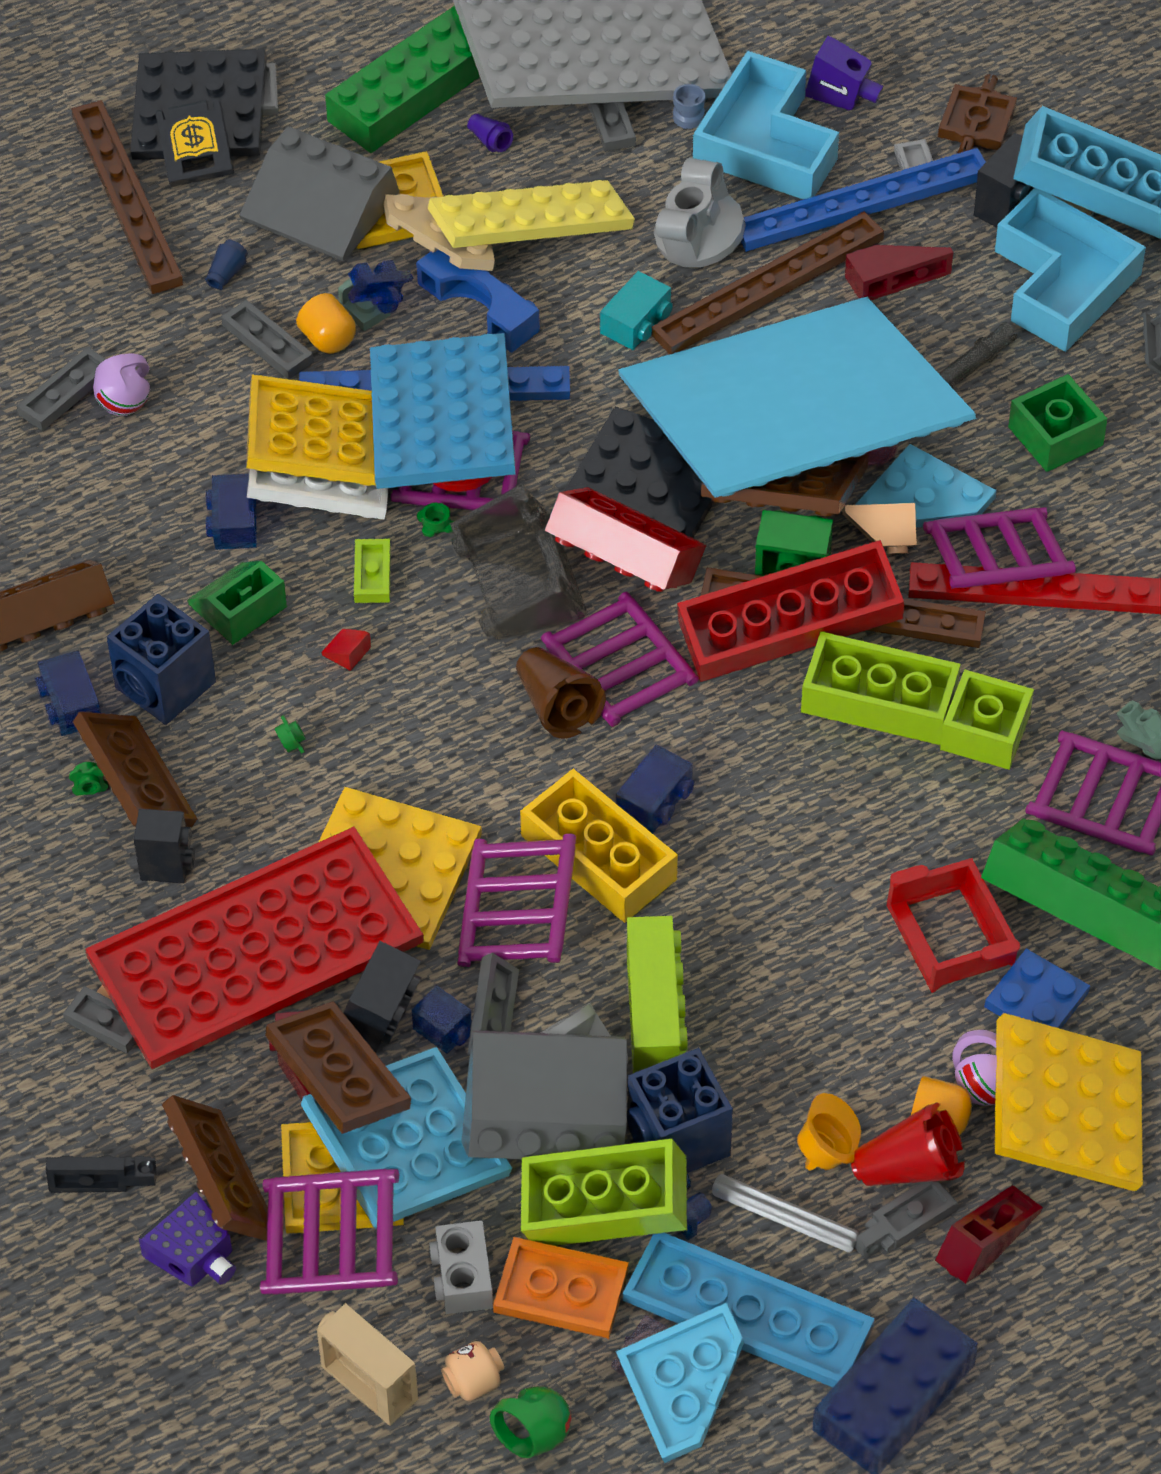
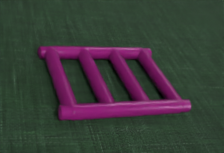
[391,431,530,514]
[923,507,1076,588]
[541,592,699,727]
[1025,730,1161,856]
[457,834,576,967]
[260,1169,400,1295]

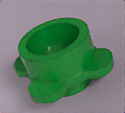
[417,503,456,537]
[275,715,306,754]
[69,762,108,796]

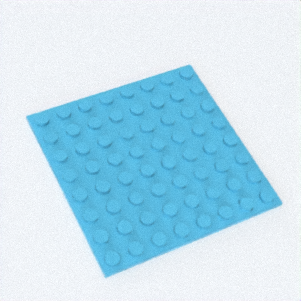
[618,297,976,497]

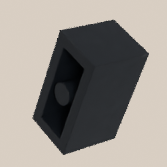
[133,809,195,883]

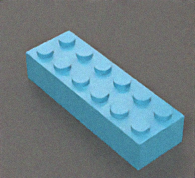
[1013,106,1161,239]

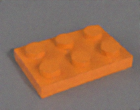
[493,1237,629,1339]

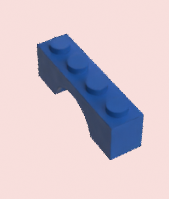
[416,249,540,353]

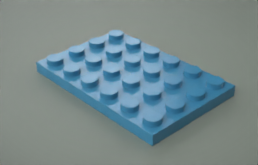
[370,333,516,489]

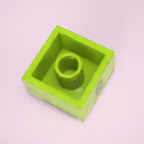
[940,669,1034,770]

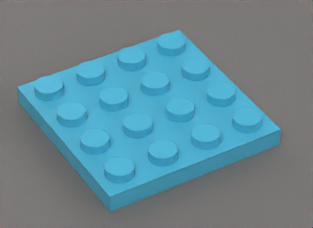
[301,1047,512,1229]

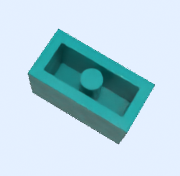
[600,271,673,350]

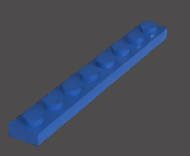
[741,148,986,252]
[299,366,570,401]

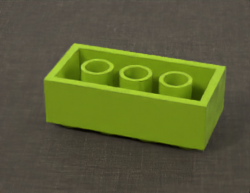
[801,632,961,745]
[627,916,688,1073]
[521,1139,687,1246]

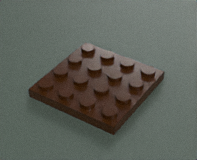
[701,454,869,516]

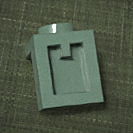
[338,272,390,332]

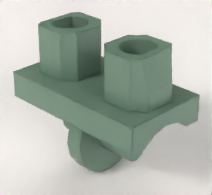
[1117,700,1161,759]

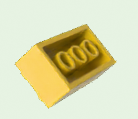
[520,768,678,923]

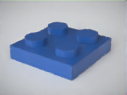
[984,948,1090,1029]

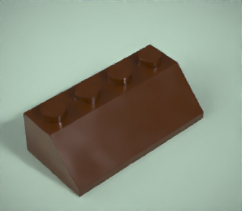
[0,559,115,652]

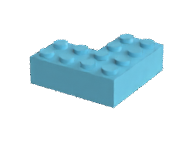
[693,51,839,200]
[995,188,1146,352]

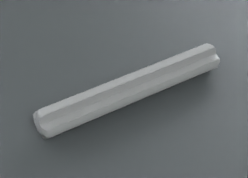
[712,1174,859,1252]

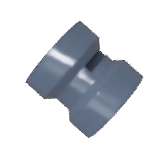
[673,84,705,129]

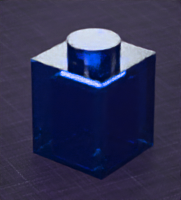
[411,985,472,1054]

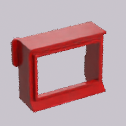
[886,858,1020,993]

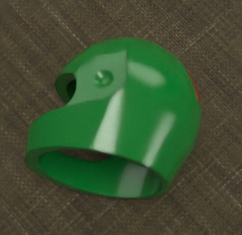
[490,1386,571,1458]

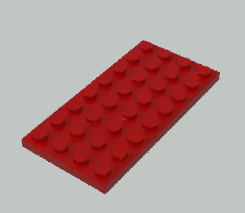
[85,826,424,1069]

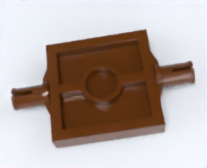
[938,74,1017,154]

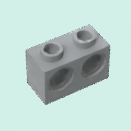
[429,1220,493,1314]

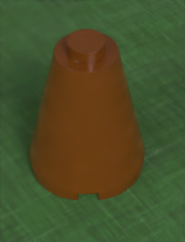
[516,647,606,739]

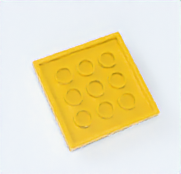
[246,374,376,486]
[319,787,482,950]
[995,1013,1143,1191]

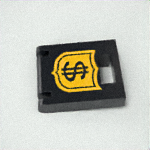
[156,97,235,187]

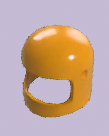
[296,293,356,354]
[911,1076,972,1136]

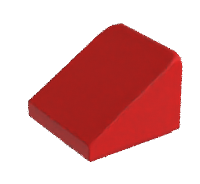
[321,629,371,671]

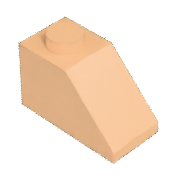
[842,503,917,554]

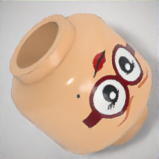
[441,1341,504,1401]

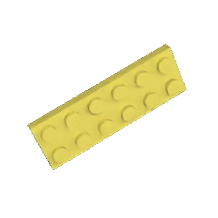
[428,180,635,248]

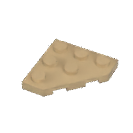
[384,194,495,271]

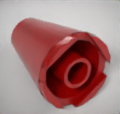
[851,1102,965,1186]

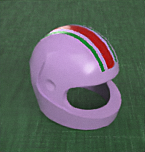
[93,353,150,416]
[952,1030,997,1106]

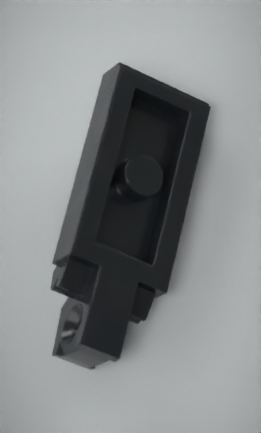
[45,1155,157,1193]

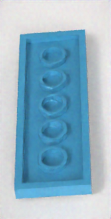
[623,1233,875,1391]

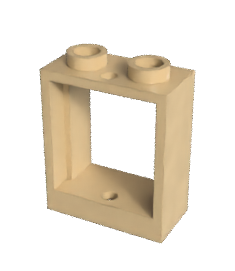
[317,1303,418,1426]

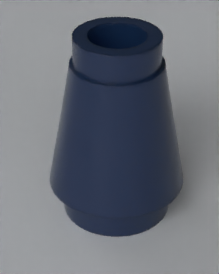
[205,240,248,290]

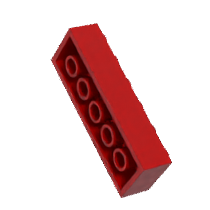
[677,540,904,682]

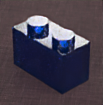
[206,473,257,550]
[34,650,101,736]
[616,744,695,834]

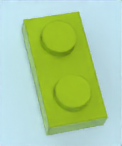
[354,539,391,603]

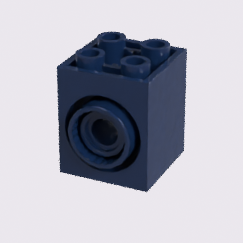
[106,594,216,725]
[626,1048,733,1174]

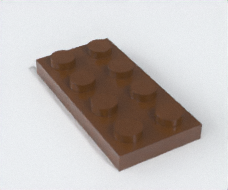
[73,712,198,828]
[265,1001,411,1134]
[162,1095,268,1241]

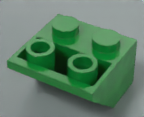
[187,561,287,645]

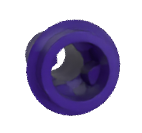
[467,113,514,152]

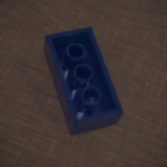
[812,1297,978,1474]

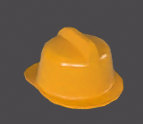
[797,1093,861,1171]

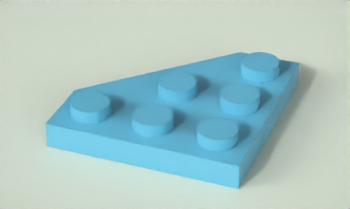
[855,444,996,528]
[616,1303,744,1463]

